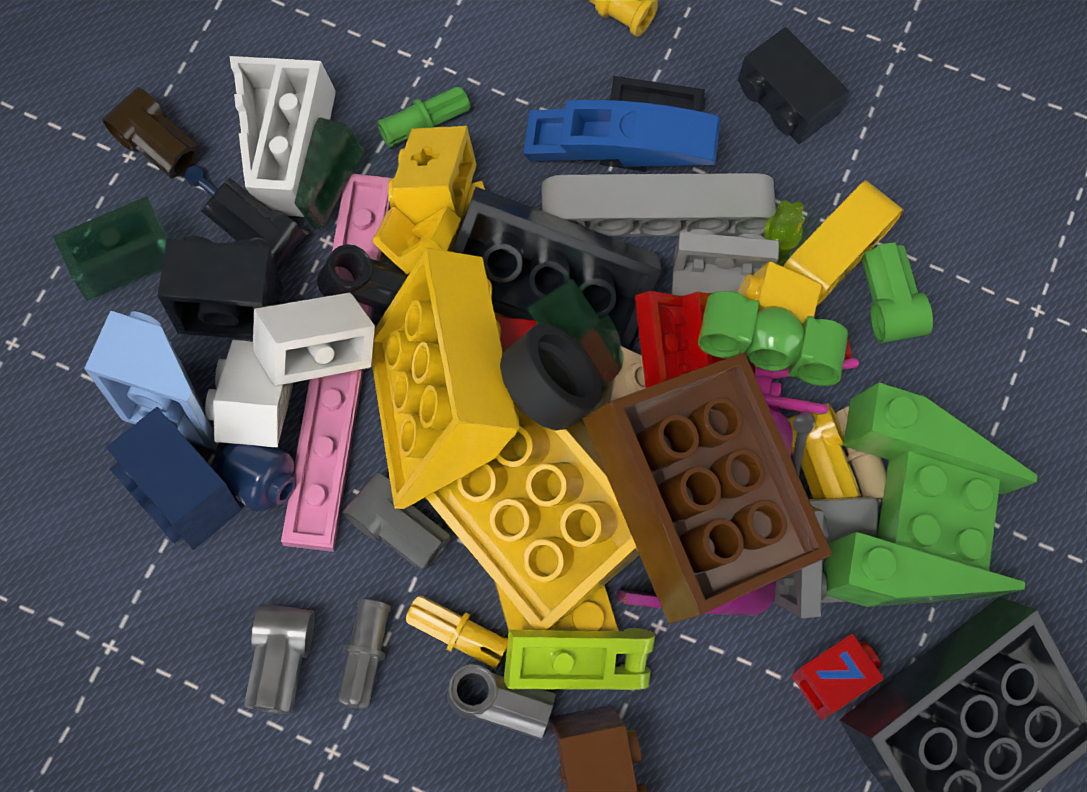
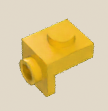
[373,206,461,274]

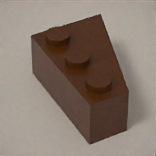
[549,705,647,792]

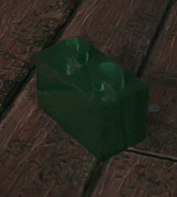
[53,196,167,301]

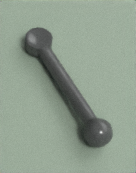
[792,412,816,476]

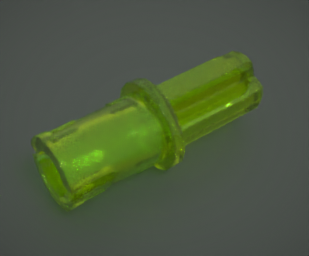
[763,200,805,265]

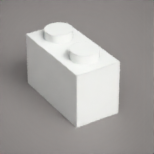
[253,292,375,386]
[205,340,293,447]

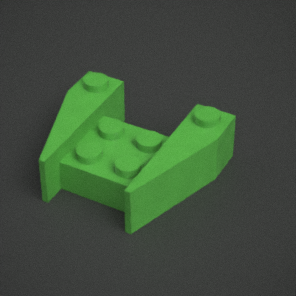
[823,382,1037,607]

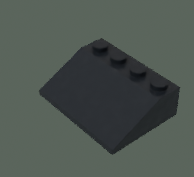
[839,597,1087,792]

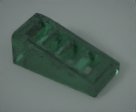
[294,117,364,230]

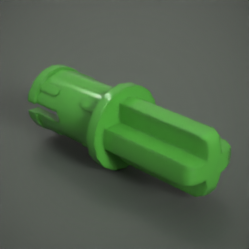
[377,87,470,149]

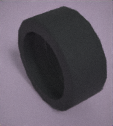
[500,324,602,431]

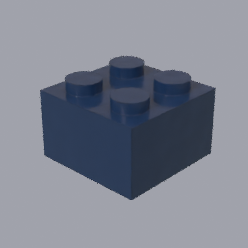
[106,407,241,550]

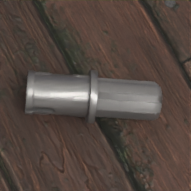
[338,599,391,709]

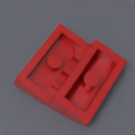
[635,291,727,388]

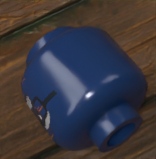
[217,443,296,512]

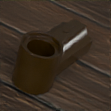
[102,87,201,179]

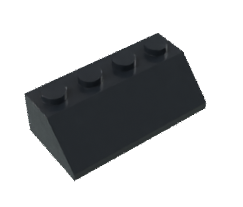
[452,186,661,352]

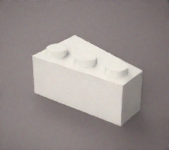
[230,56,336,217]

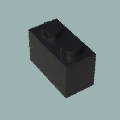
[738,27,849,145]

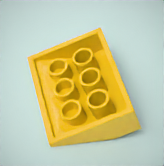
[372,248,519,509]
[425,401,640,630]

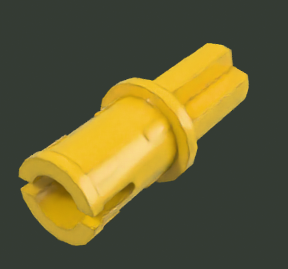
[406,596,508,670]

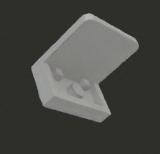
[671,229,779,296]

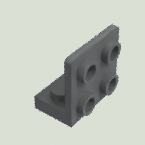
[775,497,878,618]

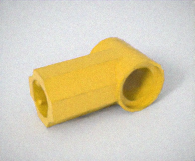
[787,403,861,499]

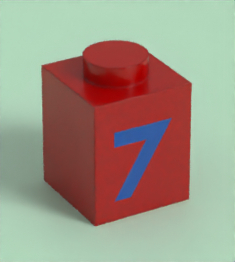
[791,633,884,721]

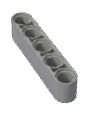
[541,173,777,237]

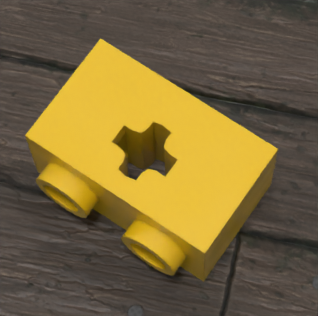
[388,126,477,225]

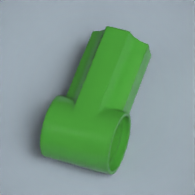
[861,242,933,344]

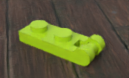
[504,628,655,690]

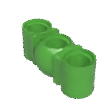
[698,291,848,386]

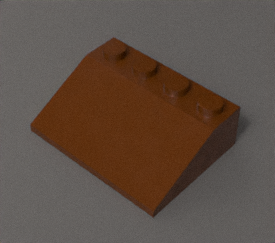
[582,352,832,624]

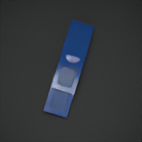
[523,100,721,167]

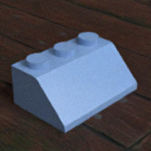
[84,311,219,450]

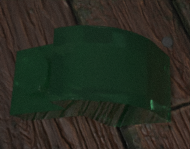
[527,279,623,388]

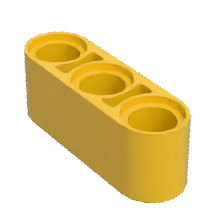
[783,180,904,306]

